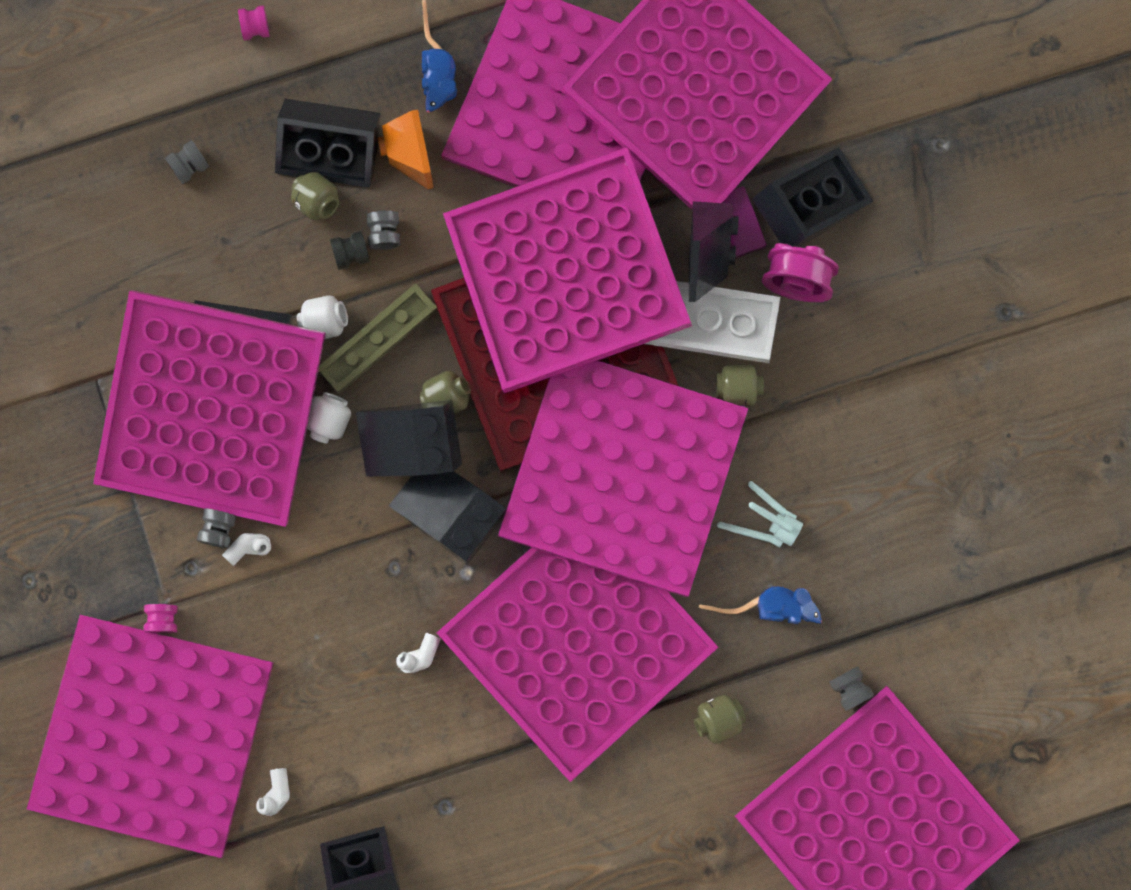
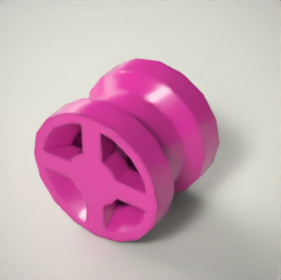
[238,5,270,41]
[143,604,178,633]

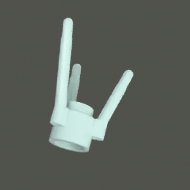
[717,481,803,548]

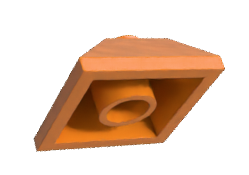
[377,109,434,189]

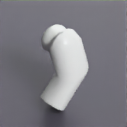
[222,533,271,566]
[396,633,441,673]
[256,768,290,816]

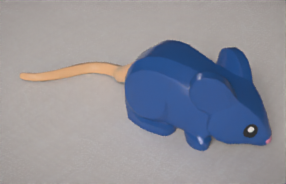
[422,0,457,112]
[699,586,822,625]

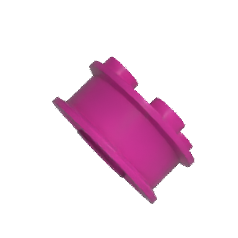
[762,243,839,303]

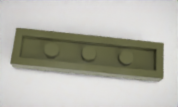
[318,283,438,394]

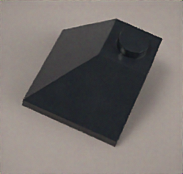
[320,826,401,890]

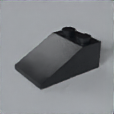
[753,147,873,247]
[688,201,739,302]
[356,400,462,477]
[389,471,506,565]

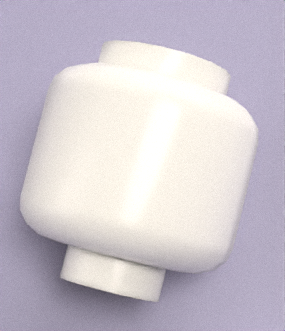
[297,295,348,339]
[307,392,351,444]

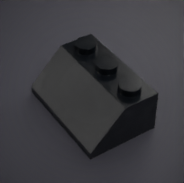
[275,98,381,188]

